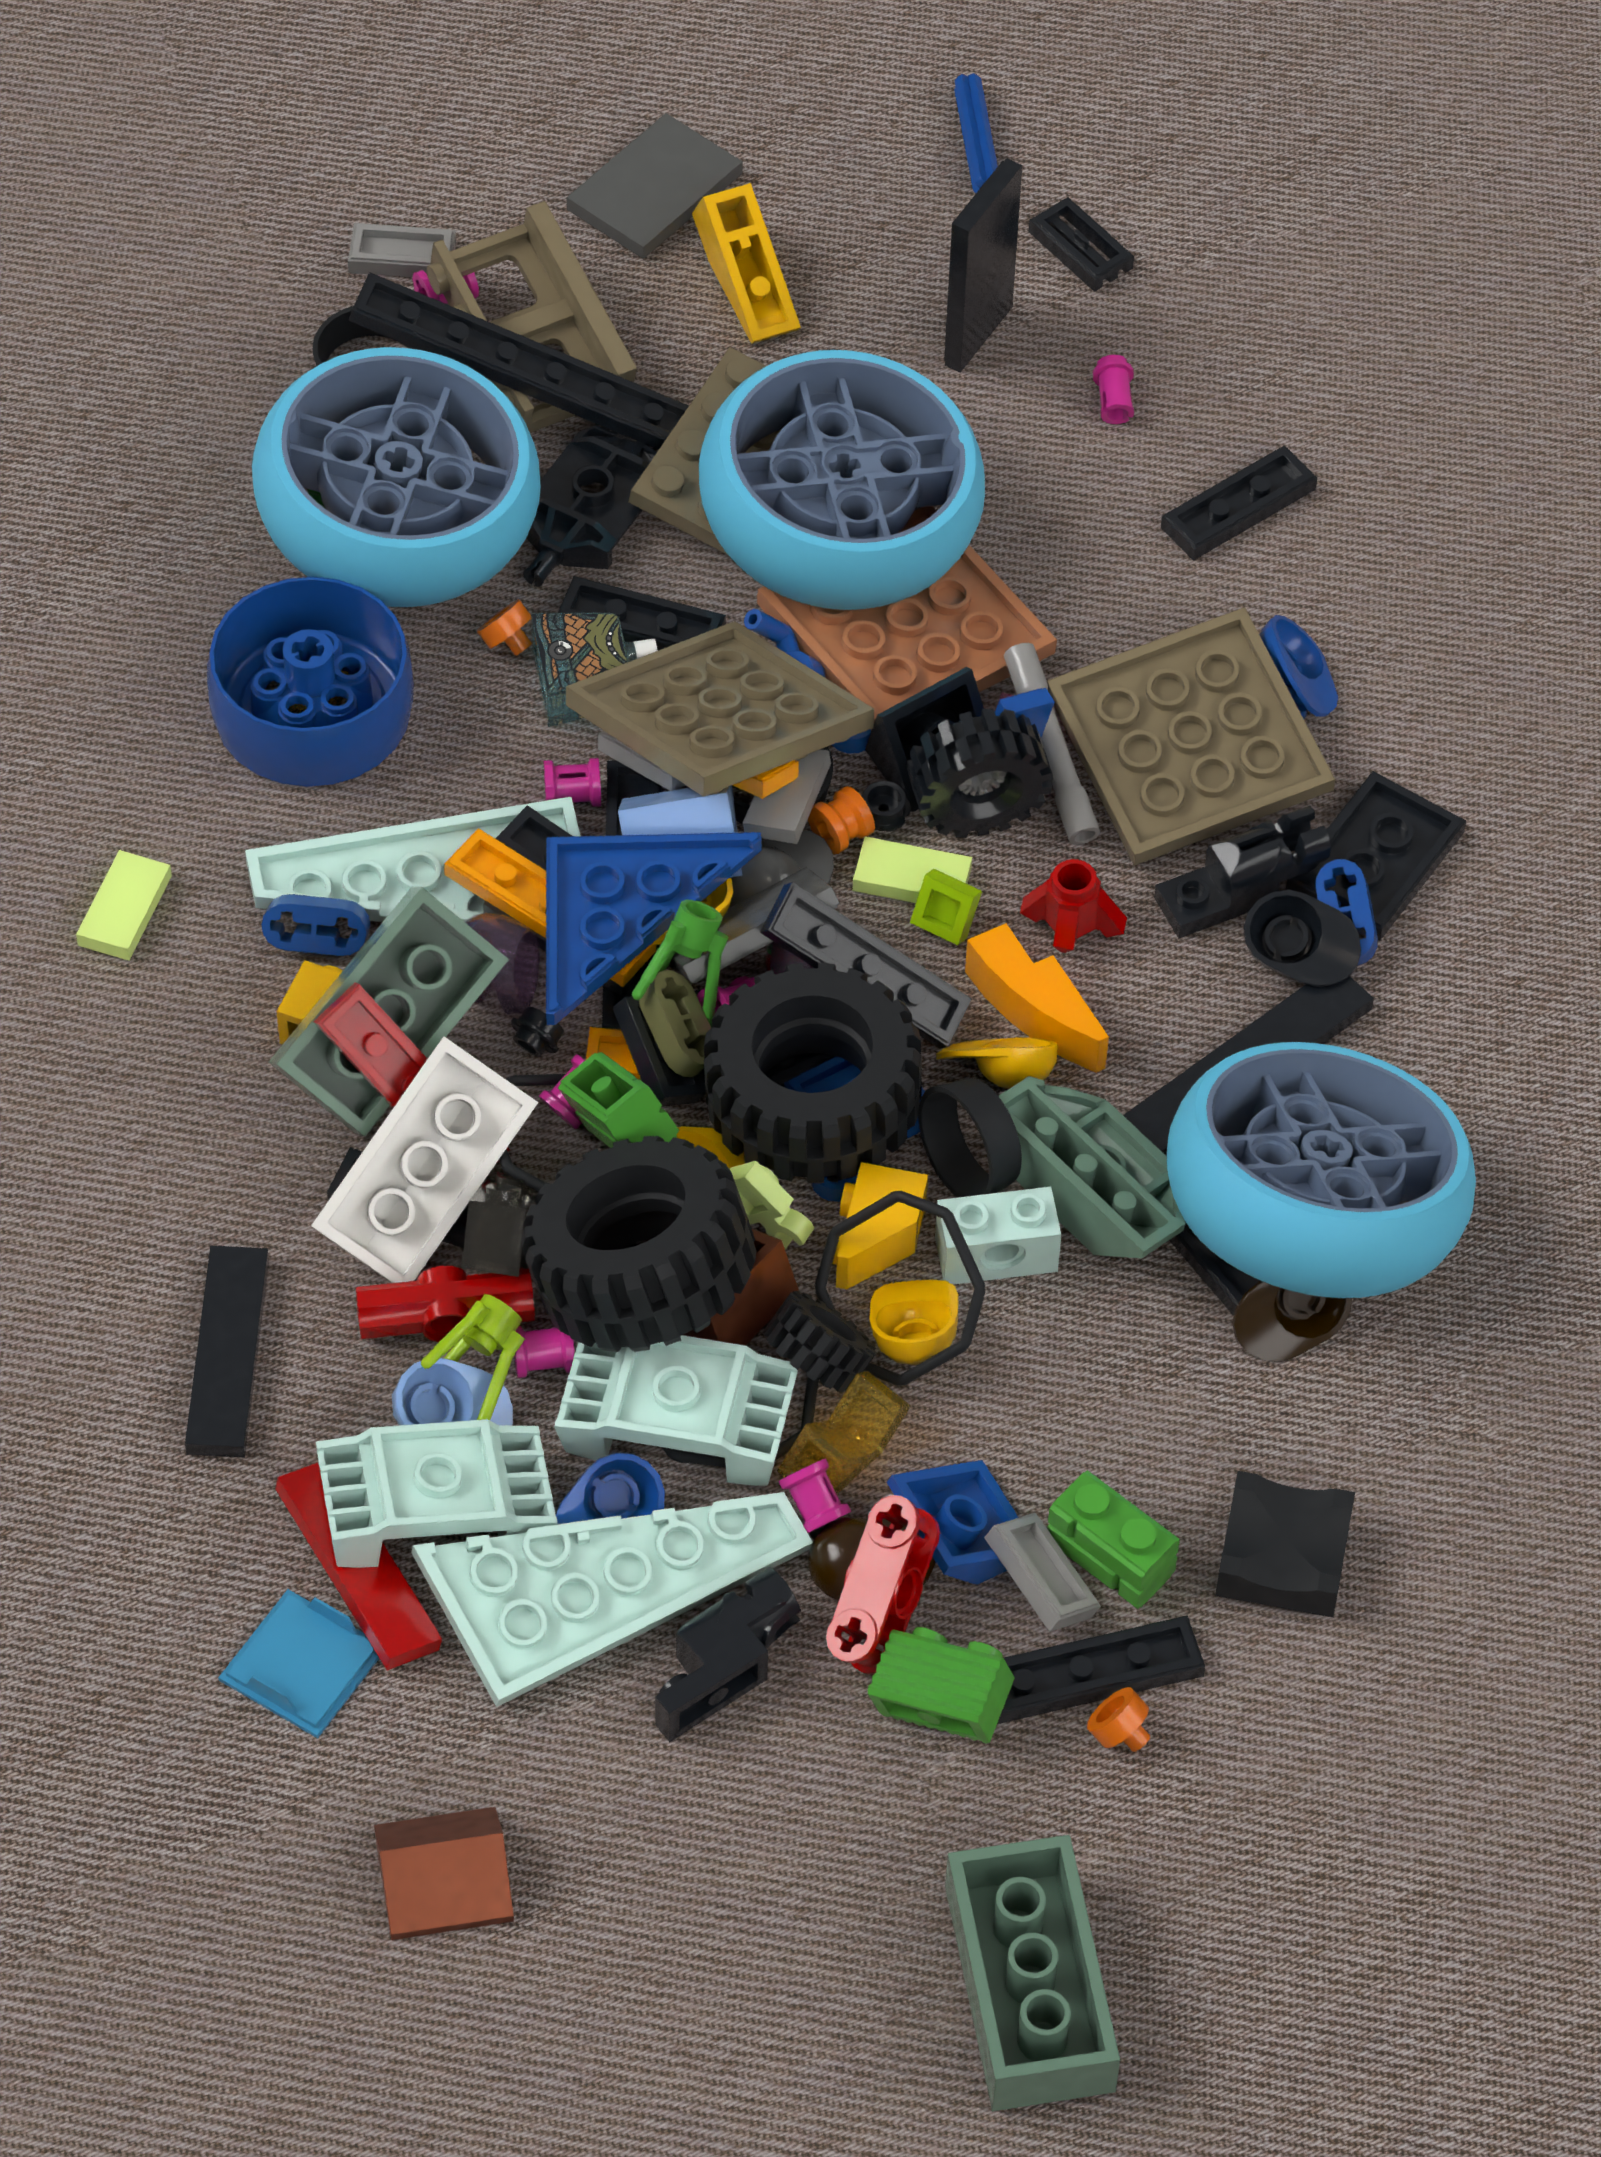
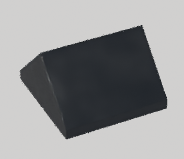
[865,667,984,812]

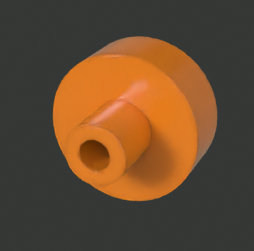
[477,599,532,656]
[1087,1687,1150,1752]

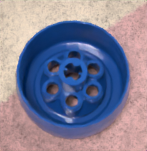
[207,577,414,787]

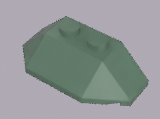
[999,1076,1185,1259]

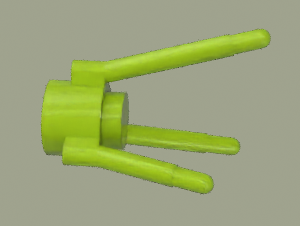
[421,1294,525,1420]

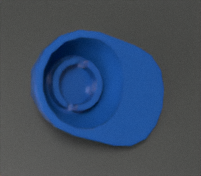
[1259,615,1338,717]
[555,1453,665,1524]

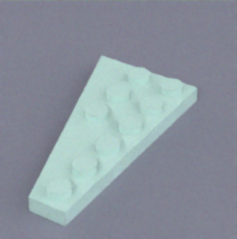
[245,797,581,937]
[411,1492,813,1707]

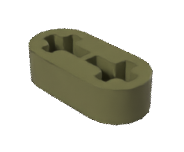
[638,970,711,1077]

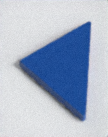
[546,832,762,1025]

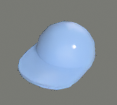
[392,1358,513,1426]

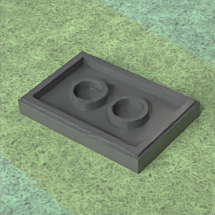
[566,113,743,259]
[670,867,840,983]

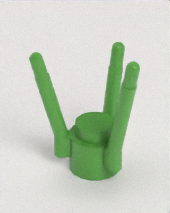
[632,900,729,1028]

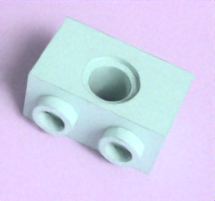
[935,1186,1061,1284]

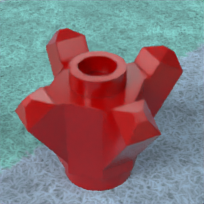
[1020,859,1127,953]

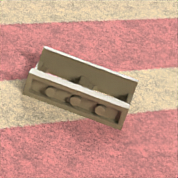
[427,201,637,433]

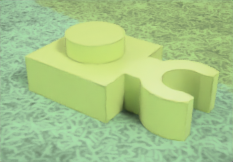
[729,1161,814,1249]

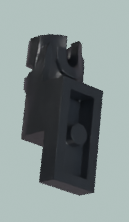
[1154,806,1331,939]
[655,1567,801,1743]

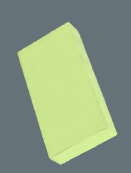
[852,836,972,903]
[76,850,172,961]

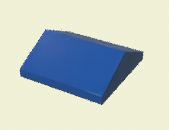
[886,1460,1019,1585]

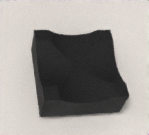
[1215,1471,1355,1617]

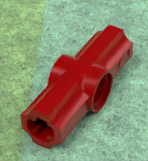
[355,1266,535,1342]

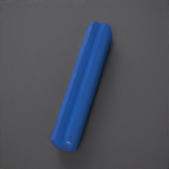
[954,73,998,193]

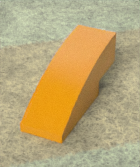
[965,923,1109,1073]

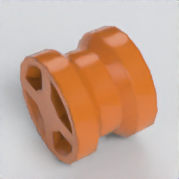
[808,786,875,855]

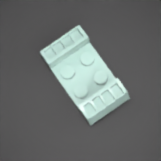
[554,1335,798,1486]
[316,1419,558,1568]

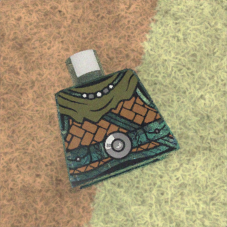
[531,613,658,727]

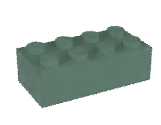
[269,887,509,1137]
[945,1835,1120,2112]

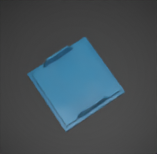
[218,1589,379,1739]

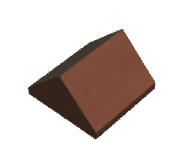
[374,1807,514,1940]

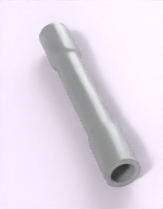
[1003,643,1100,845]

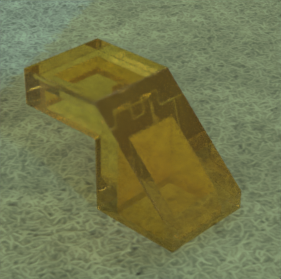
[777,1371,911,1494]

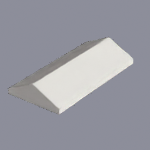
[311,1036,538,1283]

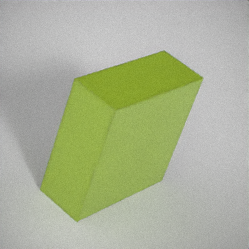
[910,869,982,945]

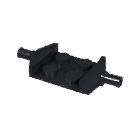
[523,425,657,587]

